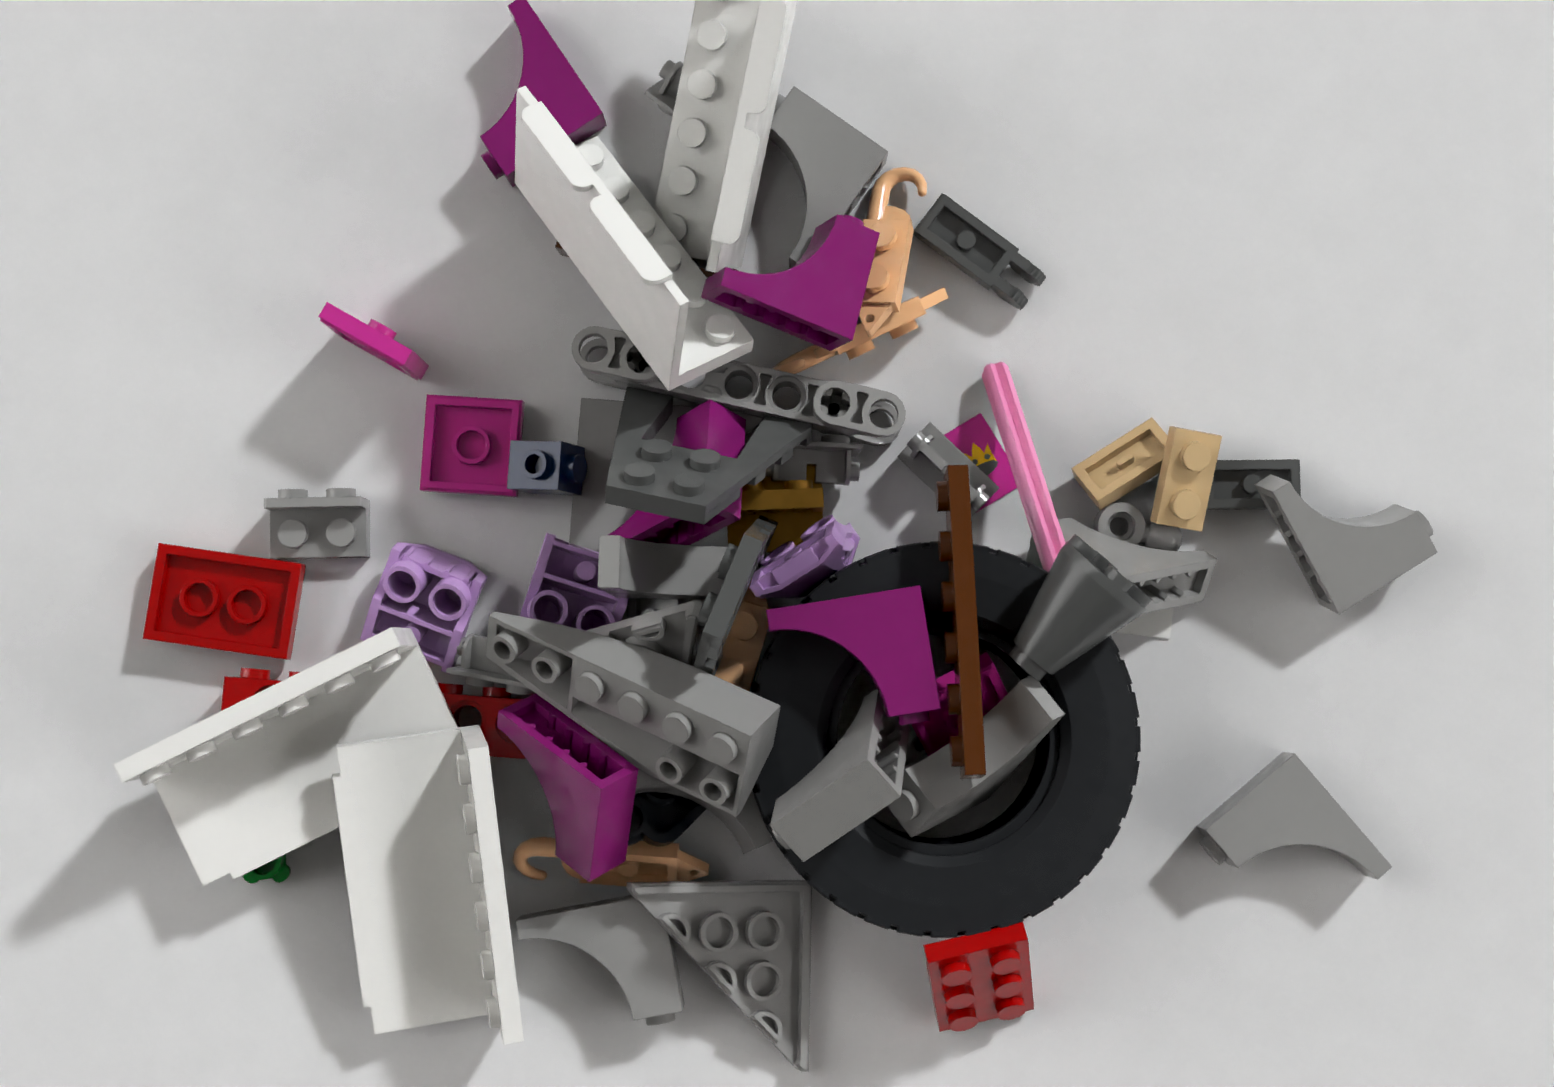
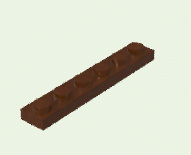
[935,465,986,779]

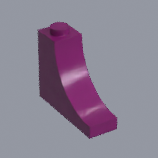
[480,0,607,187]
[701,214,880,351]
[608,399,746,545]
[766,585,941,725]
[497,693,639,882]

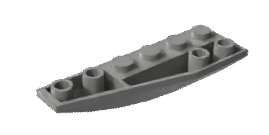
[485,612,781,817]

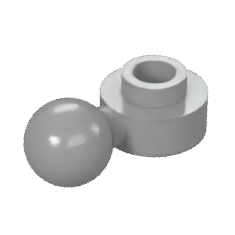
[1093,502,1182,551]

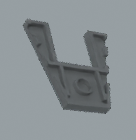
[605,387,813,524]
[694,515,779,676]

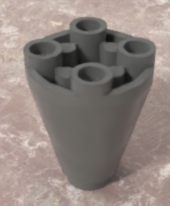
[1009,534,1152,681]

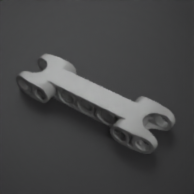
[572,326,906,446]

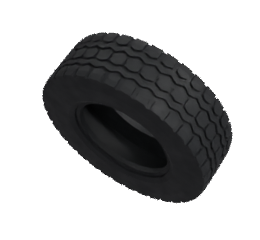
[751,541,1141,938]

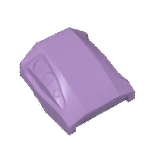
[749,515,860,599]
[519,533,629,631]
[360,542,487,674]

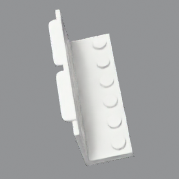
[654,0,798,273]
[515,86,754,391]
[113,627,458,886]
[332,725,524,1045]

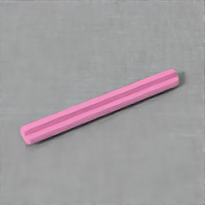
[982,362,1065,572]

